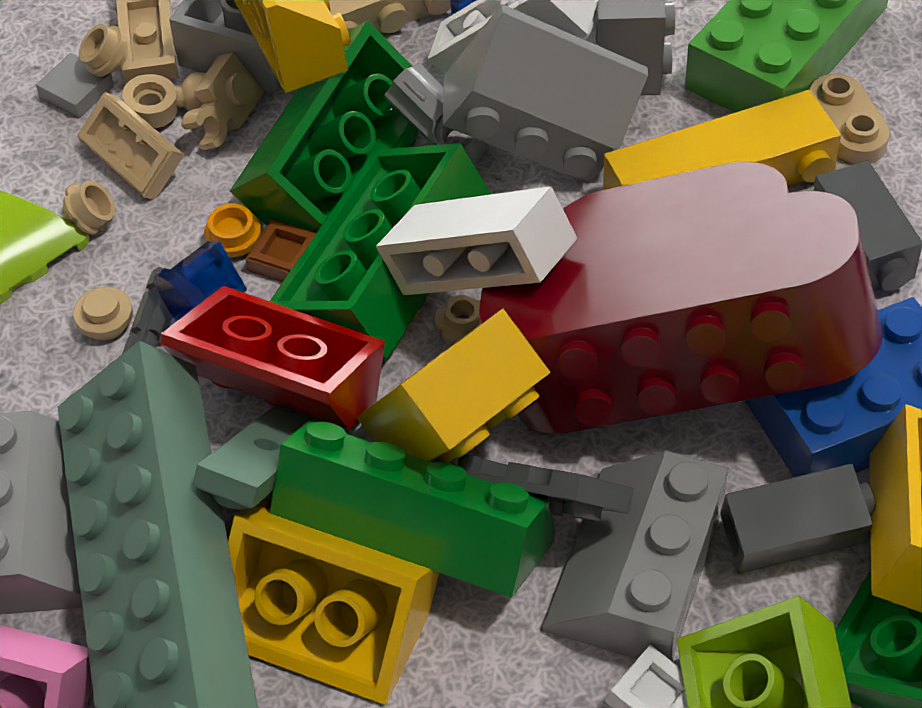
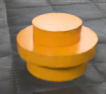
[204,203,262,257]

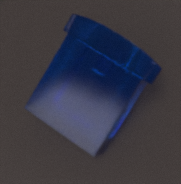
[154,241,247,322]

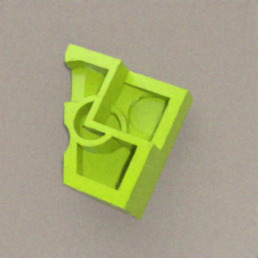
[0,190,90,304]

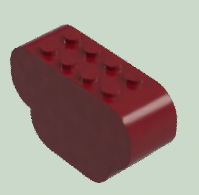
[479,162,882,434]

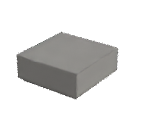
[36,53,114,119]

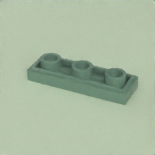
[193,405,319,510]

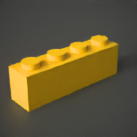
[603,89,841,190]

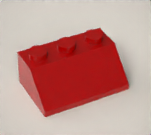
[160,286,385,430]

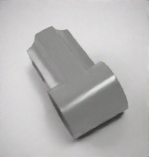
[384,62,487,165]

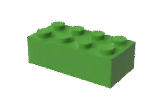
[685,0,888,113]

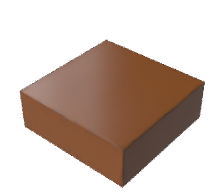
[245,219,316,282]

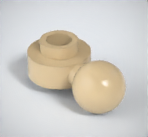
[122,72,206,128]

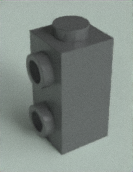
[814,160,922,291]
[720,464,876,574]

